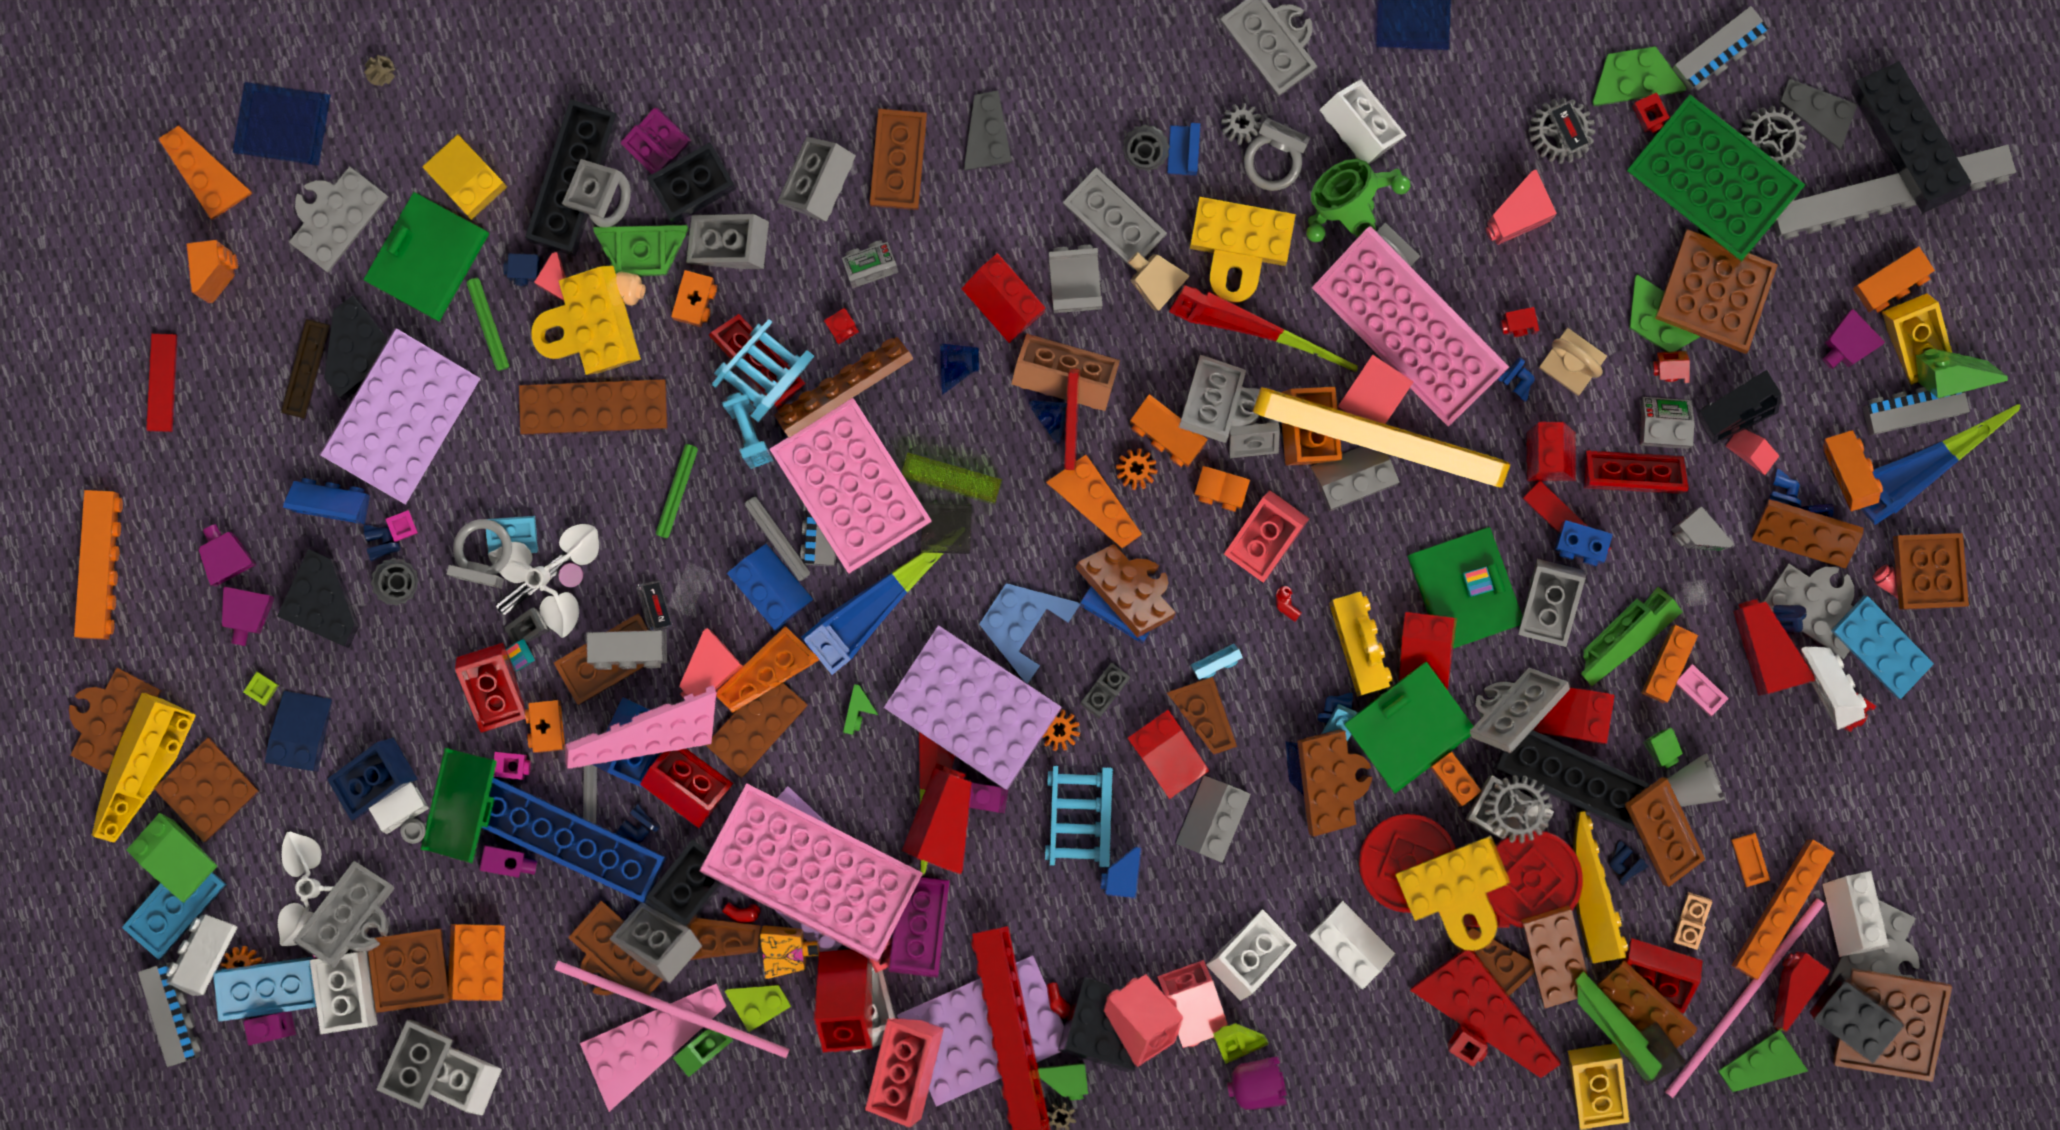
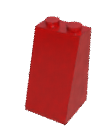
[1526,422,1576,481]
[1733,599,1816,696]
[902,766,972,874]
[814,949,872,1052]

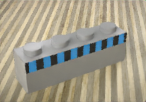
[1672,6,1769,92]
[1862,387,1970,436]
[800,505,836,567]
[138,962,202,1067]

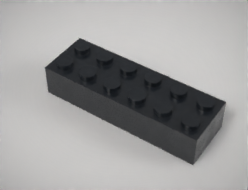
[1852,61,1971,214]
[525,99,620,256]
[1493,730,1651,831]

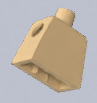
[1128,252,1189,311]

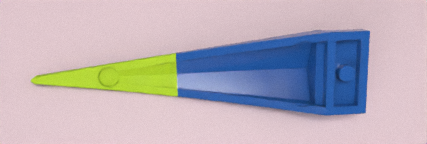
[1861,405,2020,525]
[801,527,966,675]

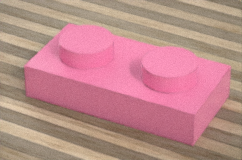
[1676,664,1729,716]

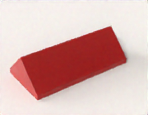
[709,314,805,409]
[1584,450,1688,494]

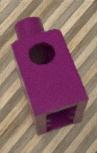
[1823,309,1885,369]
[199,524,257,587]
[222,587,274,646]
[969,783,1009,814]
[479,845,537,878]
[243,1011,296,1046]

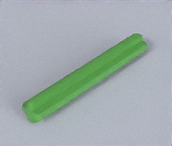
[467,278,509,371]
[656,444,698,538]

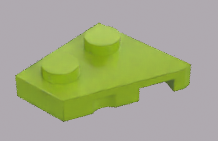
[724,985,791,1032]
[1213,1023,1269,1064]

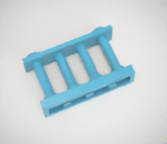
[712,319,814,422]
[723,393,774,469]
[1045,766,1113,867]

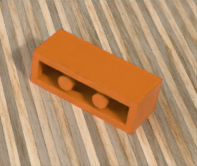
[1853,246,1935,313]
[1823,430,1883,511]
[1641,625,1698,703]

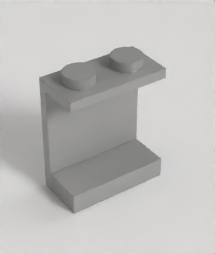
[1049,245,1102,313]

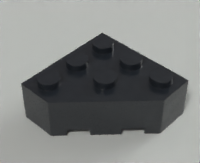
[324,295,388,401]
[277,549,360,648]
[1058,977,1136,1072]

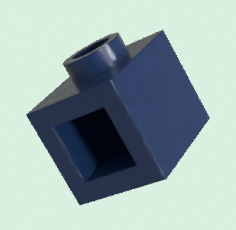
[503,253,541,286]

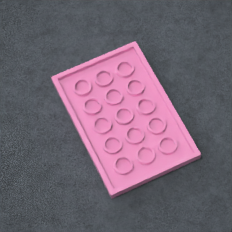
[769,398,932,574]

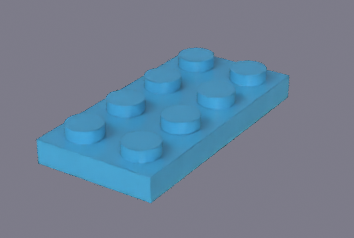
[1831,595,1934,699]
[122,872,227,960]
[213,957,316,1022]

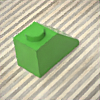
[1643,728,1683,769]
[673,1029,733,1077]
[1038,1063,1088,1100]

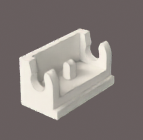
[369,783,429,834]

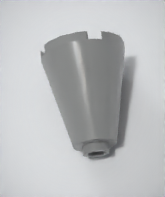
[1667,754,1726,807]

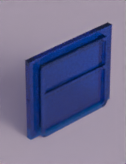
[1376,0,1451,50]
[233,82,331,166]

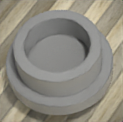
[401,819,426,844]

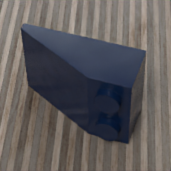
[265,691,332,772]
[327,737,418,821]

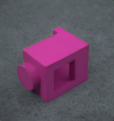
[493,752,531,780]

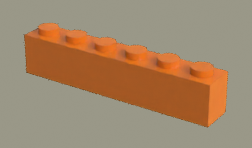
[74,490,123,640]
[1731,840,1834,980]

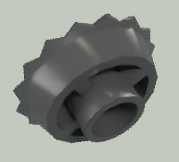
[1122,124,1170,171]
[371,558,419,606]

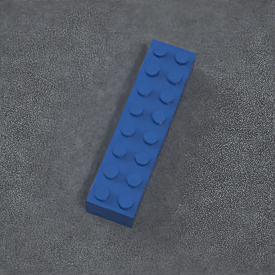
[481,777,667,903]

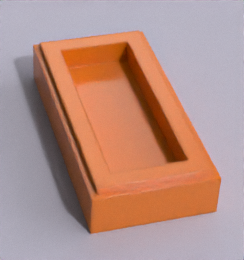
[1731,833,1770,887]

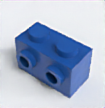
[1554,520,1613,567]

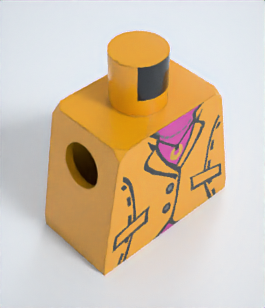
[760,926,819,979]

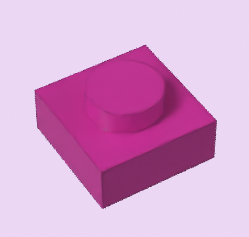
[386,510,418,542]

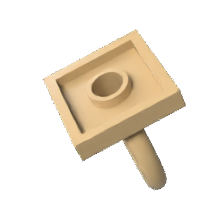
[1539,328,1607,396]

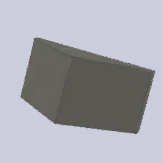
[504,607,549,644]

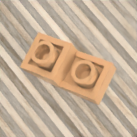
[1673,892,1712,950]

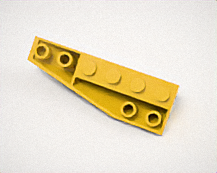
[92,692,196,843]
[1573,811,1628,963]

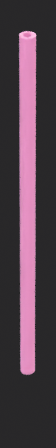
[1665,898,1824,1098]
[555,961,790,1058]

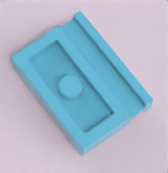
[486,516,538,554]

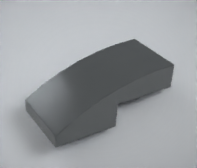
[1080,663,1131,719]

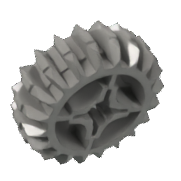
[1529,98,1595,164]
[1740,106,1807,169]
[1484,775,1552,843]

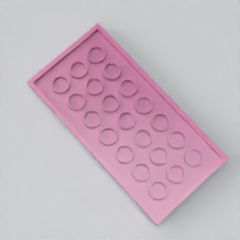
[1312,226,1509,427]
[700,783,923,962]

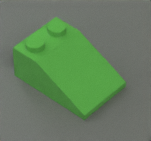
[1916,349,2008,398]
[126,813,217,903]

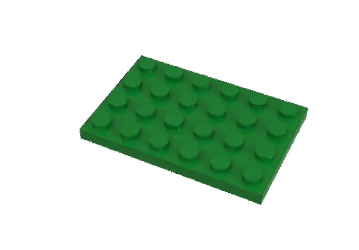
[1627,95,1805,262]

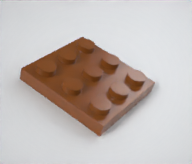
[1893,533,1969,610]
[154,738,259,842]
[368,928,451,1013]

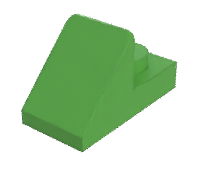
[843,684,879,735]

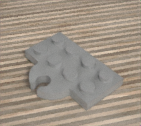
[1220,0,1318,97]
[289,166,389,273]
[1179,355,1259,443]
[1762,564,1854,659]
[1470,668,1570,753]
[293,861,395,968]
[1827,900,1920,986]

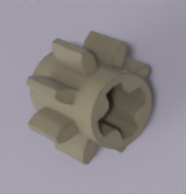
[364,55,395,86]
[1047,1102,1076,1130]

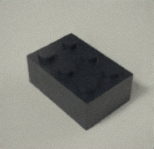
[647,142,736,225]
[646,839,724,928]
[1809,973,1905,1064]

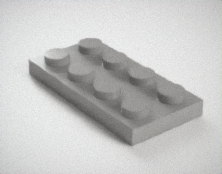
[1063,168,1167,270]

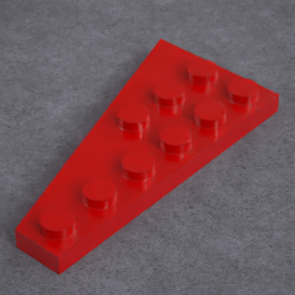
[1410,949,1561,1078]

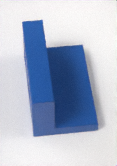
[1167,123,1201,176]

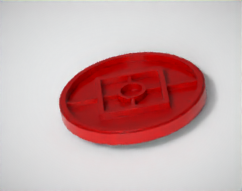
[1359,814,1456,913]
[1486,831,1583,928]

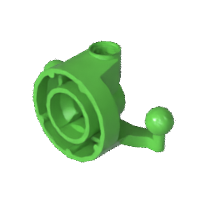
[1306,159,1411,242]

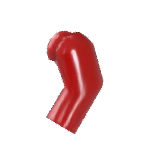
[1275,586,1302,622]
[722,902,760,924]
[1046,983,1070,1019]

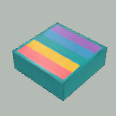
[1462,567,1494,597]
[506,639,535,672]

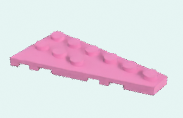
[565,685,716,769]
[580,983,726,1112]

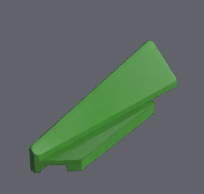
[1581,587,1682,686]
[1575,971,1662,1080]

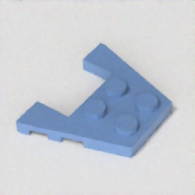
[979,583,1080,684]

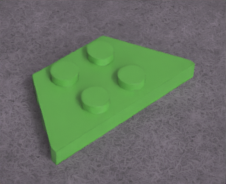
[1592,47,1686,106]
[594,225,688,276]
[1629,275,1701,352]

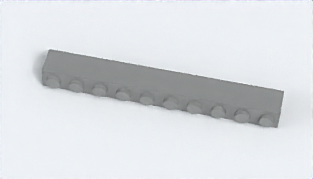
[1773,145,2016,240]

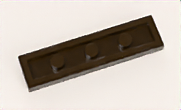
[281,319,331,419]

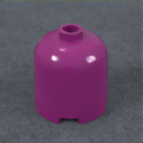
[1227,1056,1287,1110]

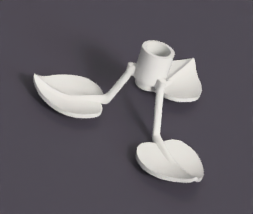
[488,524,599,638]
[278,832,334,946]

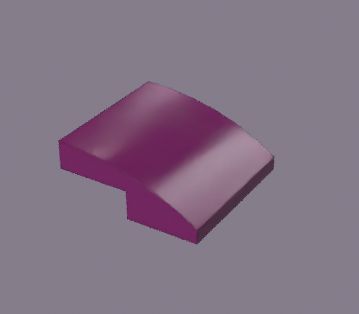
[621,107,691,174]

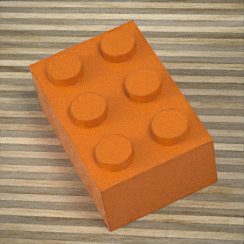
[448,924,505,1001]

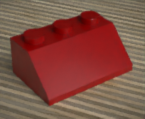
[961,253,1046,343]
[640,748,734,828]
[1622,938,1703,1014]

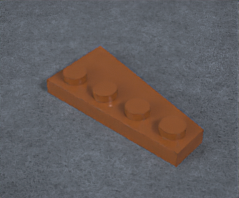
[689,918,761,960]

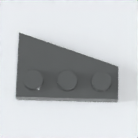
[1780,79,1858,151]
[964,91,1012,171]

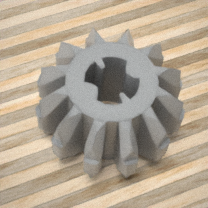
[1221,103,1262,145]

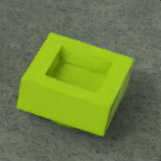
[243,672,279,706]

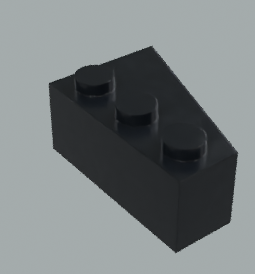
[1699,370,1781,445]

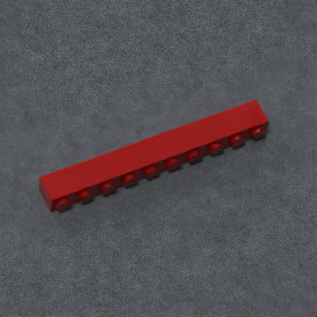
[972,926,1051,1130]

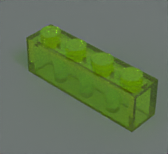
[902,452,1002,505]

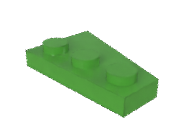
[1718,1030,1808,1092]

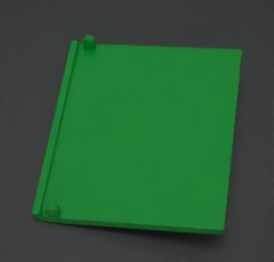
[364,192,490,322]
[1407,527,1522,649]
[1344,662,1474,794]
[420,748,497,863]

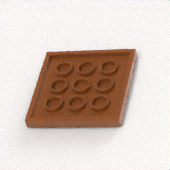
[1655,229,1778,354]
[1833,968,1952,1082]

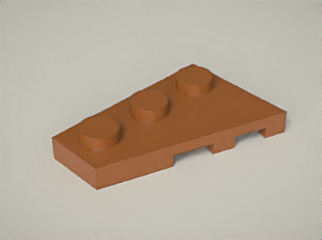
[1167,677,1238,755]
[1453,928,1534,996]

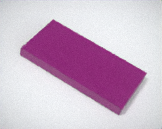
[888,877,950,978]

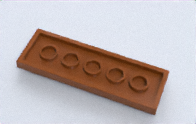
[774,337,913,438]
[519,379,668,435]

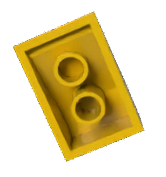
[422,135,507,220]
[1882,293,1952,384]
[1568,1044,1629,1130]

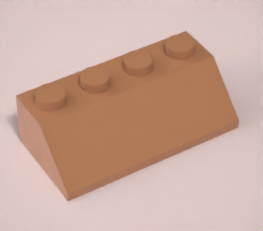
[1011,334,1120,411]

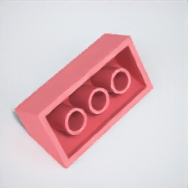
[865,1018,944,1128]

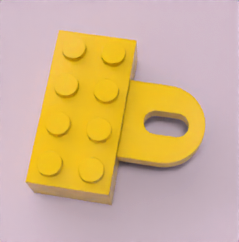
[1190,197,1296,303]
[531,266,641,375]
[1329,592,1392,697]
[1396,836,1510,951]

